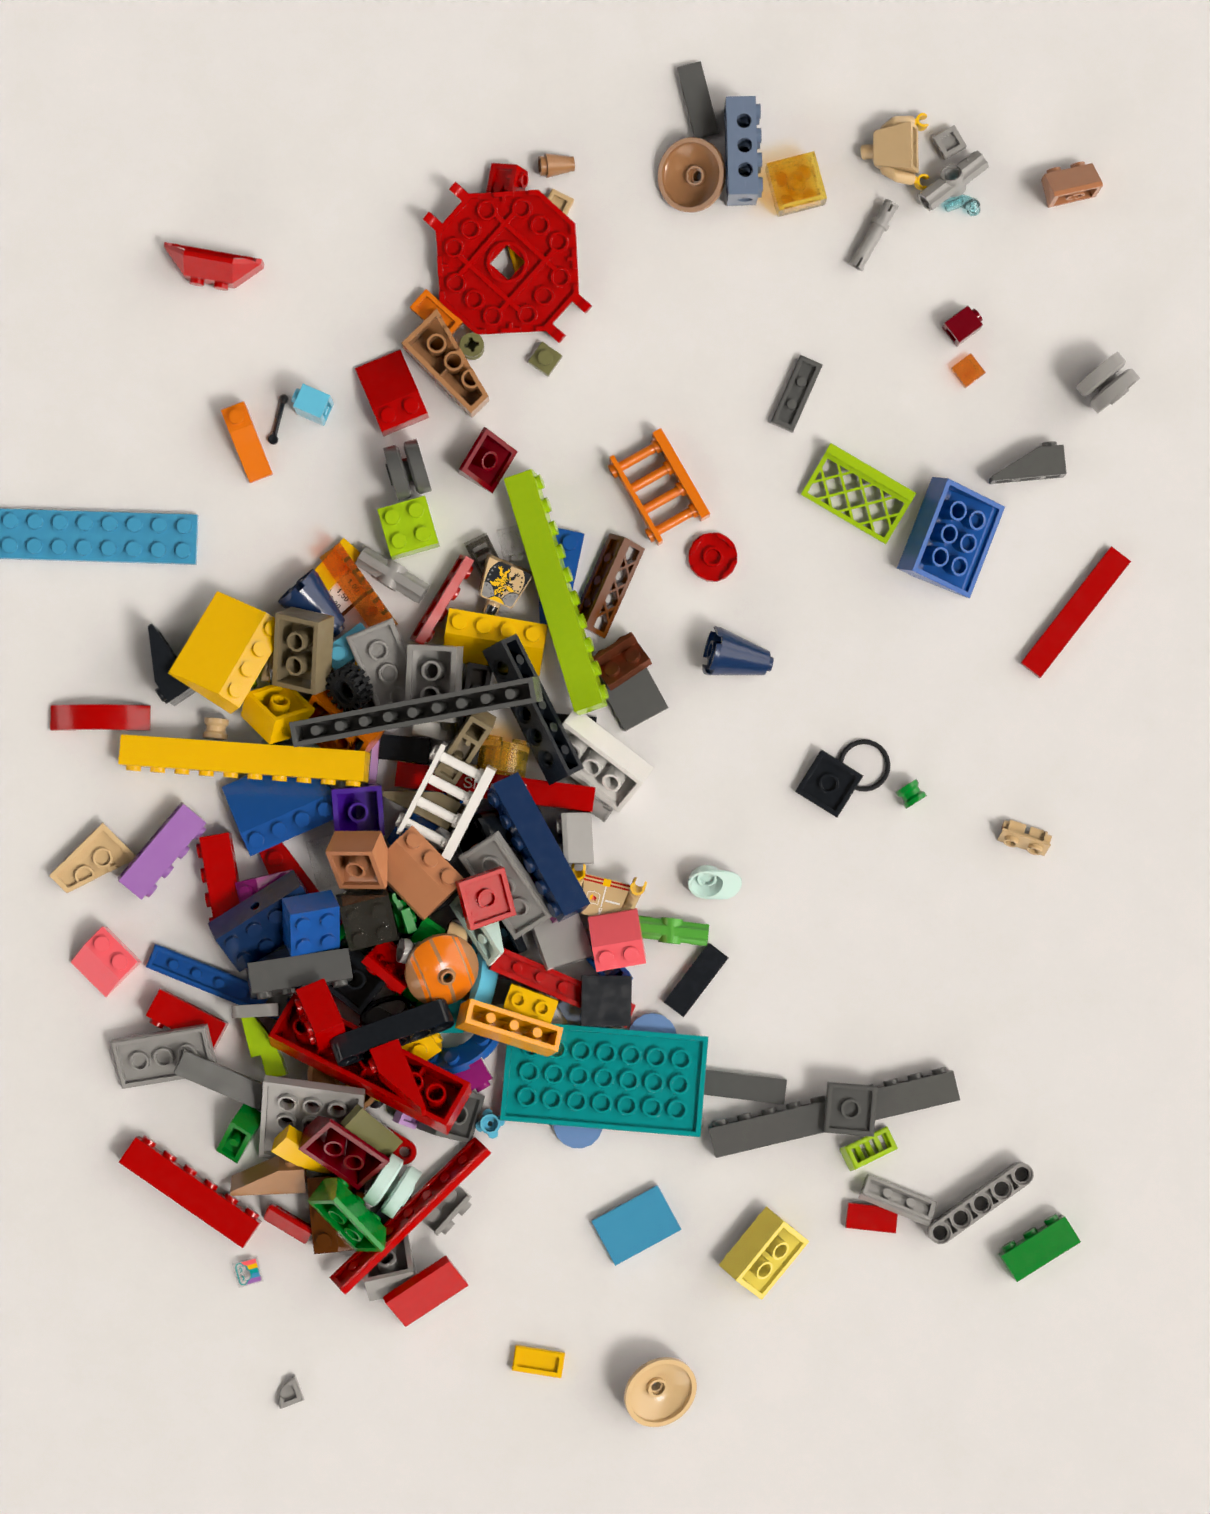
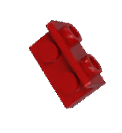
[486,163,529,193]

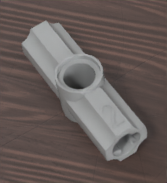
[918,150,989,211]
[355,547,430,604]

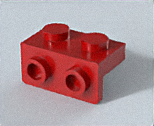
[362,936,407,994]

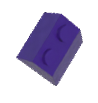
[331,783,385,836]

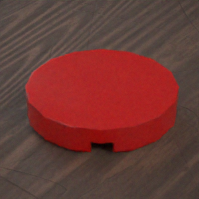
[688,533,737,582]

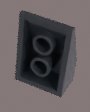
[148,624,196,706]

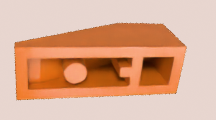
[221,401,273,483]

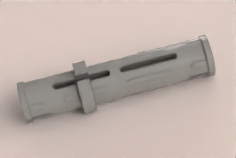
[849,199,899,271]

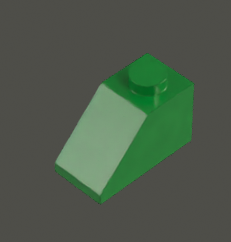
[216,1104,261,1163]

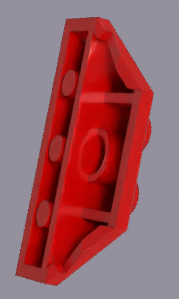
[164,242,264,291]

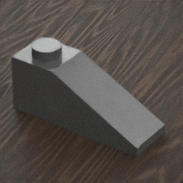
[989,441,1067,484]

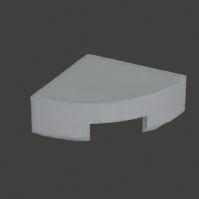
[279,1376,304,1409]

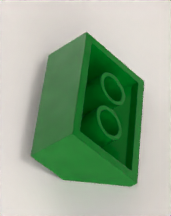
[307,1177,386,1252]

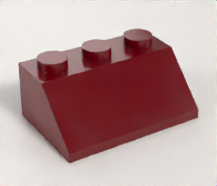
[298,1116,390,1190]

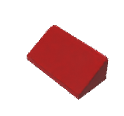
[264,1203,312,1244]

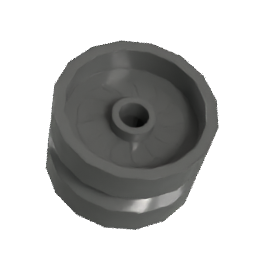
[383,438,432,501]

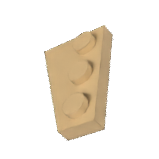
[49,823,136,893]

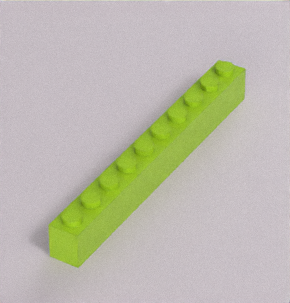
[504,469,609,715]

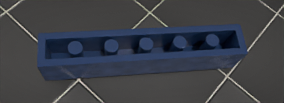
[487,772,590,923]

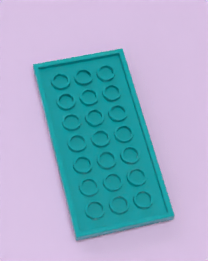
[500,1023,709,1137]

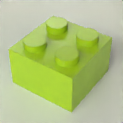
[377,496,440,560]

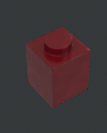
[942,306,983,347]

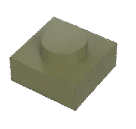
[528,342,563,377]

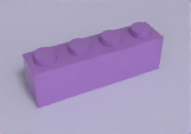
[117,802,206,900]

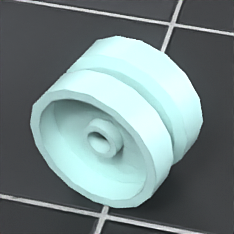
[363,1153,422,1219]

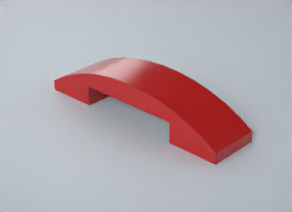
[50,704,151,731]

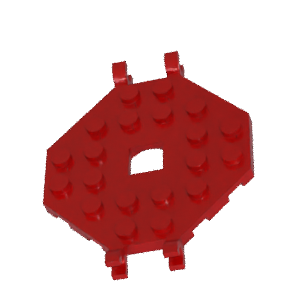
[423,182,592,343]

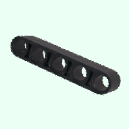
[329,999,455,1067]

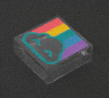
[232,1256,264,1288]

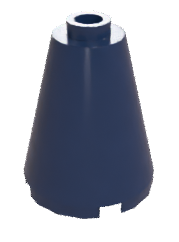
[278,569,345,637]
[702,626,774,675]

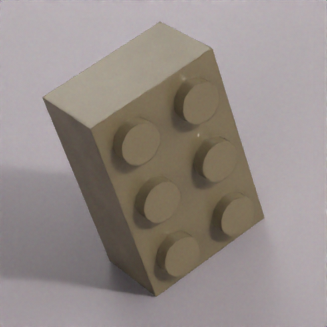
[272,607,334,695]

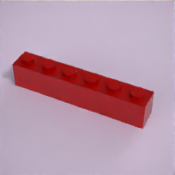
[119,1135,262,1248]

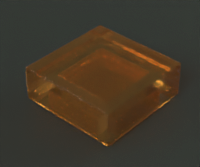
[951,353,986,389]

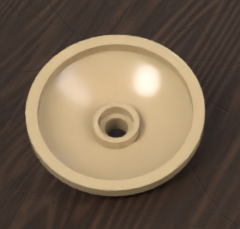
[624,1357,697,1427]

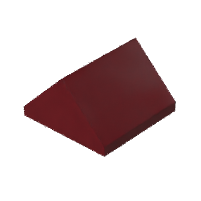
[458,427,518,494]

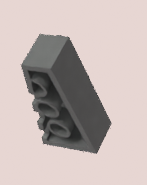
[246,948,353,999]

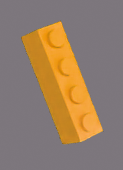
[455,998,563,1057]

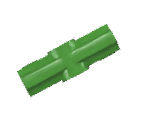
[639,916,709,946]

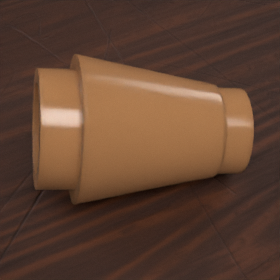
[538,153,575,178]

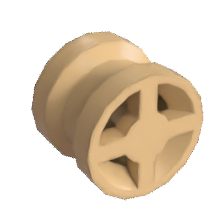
[203,718,229,740]

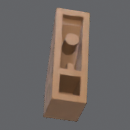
[230,1155,307,1196]

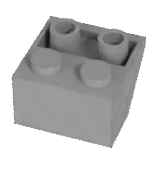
[556,813,594,865]

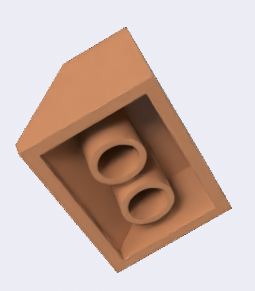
[387,825,464,921]

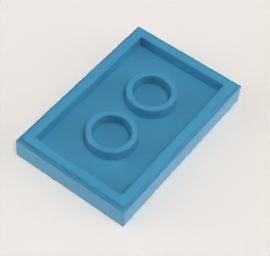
[592,1185,682,1266]

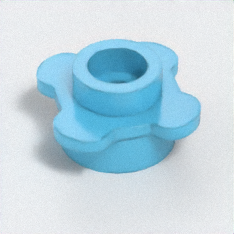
[476,1109,505,1139]

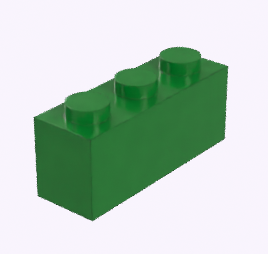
[998,1214,1081,1282]

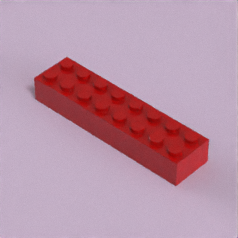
[268,994,472,1135]

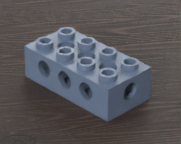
[724,96,763,206]

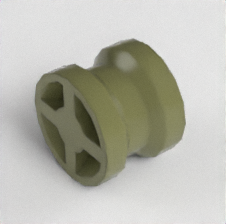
[459,333,484,360]

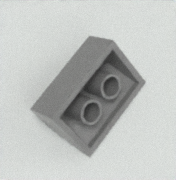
[405,644,464,723]

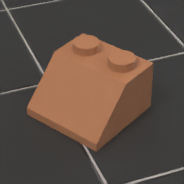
[1041,161,1103,208]
[325,831,388,889]

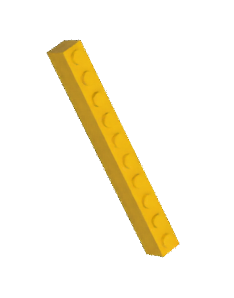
[118,734,370,787]

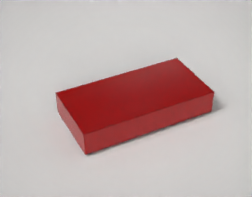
[845,1202,898,1233]

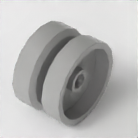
[1076,352,1140,414]

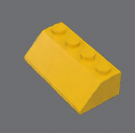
[443,608,548,676]

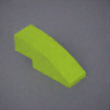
[241,1017,288,1077]

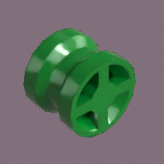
[895,779,927,809]

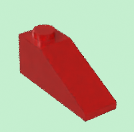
[367,1039,427,1116]

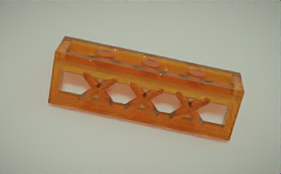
[319,543,398,627]

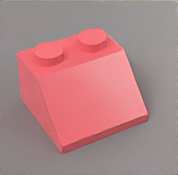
[588,908,646,972]
[71,926,142,997]

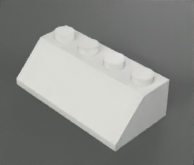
[562,709,654,813]

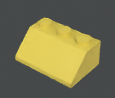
[719,1206,809,1300]

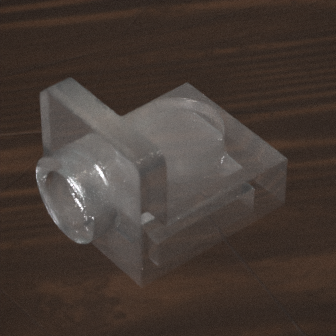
[496,525,526,562]

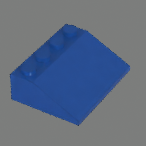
[897,477,1005,598]
[222,747,333,856]

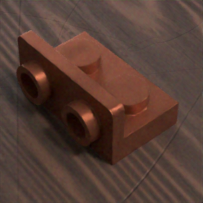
[593,632,652,691]

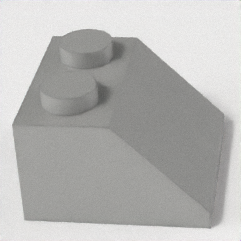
[363,1235,416,1301]

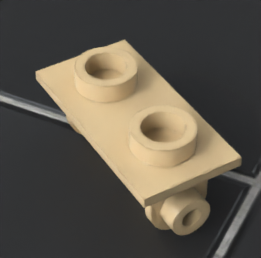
[997,819,1052,856]

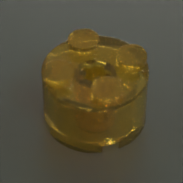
[476,735,530,778]

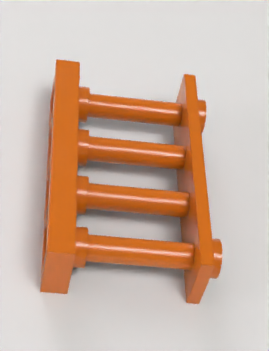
[608,428,710,546]

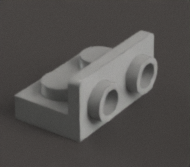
[422,1185,472,1236]

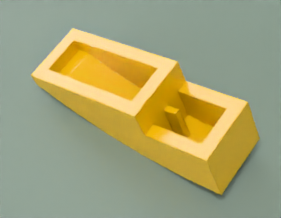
[271,1124,334,1174]

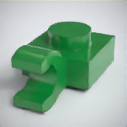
[388,892,417,934]

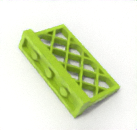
[801,443,916,544]

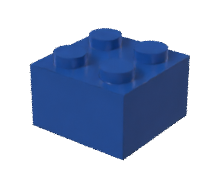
[282,890,340,957]

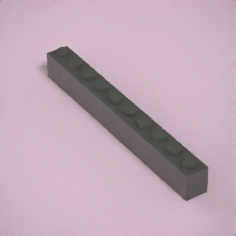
[289,676,543,747]
[708,1067,960,1158]

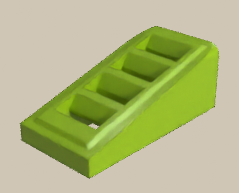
[840,1126,898,1171]

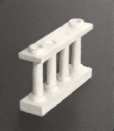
[395,742,497,861]

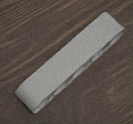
[927,1162,1034,1244]

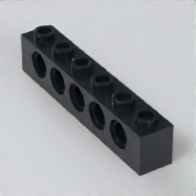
[482,634,584,785]

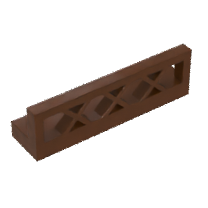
[577,533,645,639]

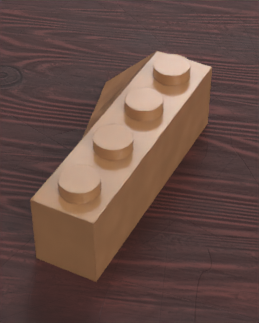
[401,309,489,418]

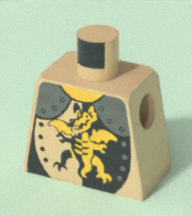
[478,554,533,616]

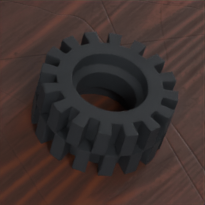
[325,664,373,712]

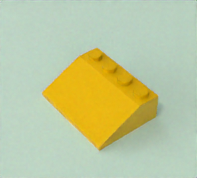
[168,591,275,714]

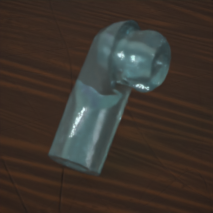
[943,194,981,216]

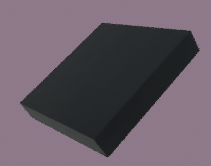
[795,749,864,818]
[580,975,632,1026]

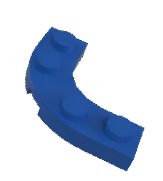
[427,1034,499,1074]

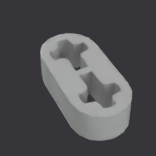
[231,1003,279,1018]

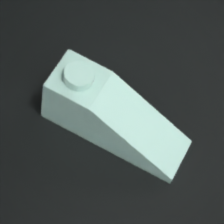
[450,895,504,966]

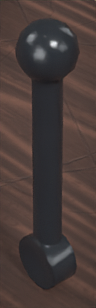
[268,394,289,445]

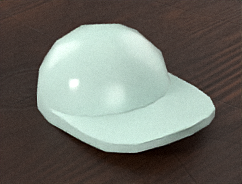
[688,865,742,899]

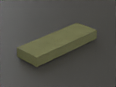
[340,1104,403,1157]

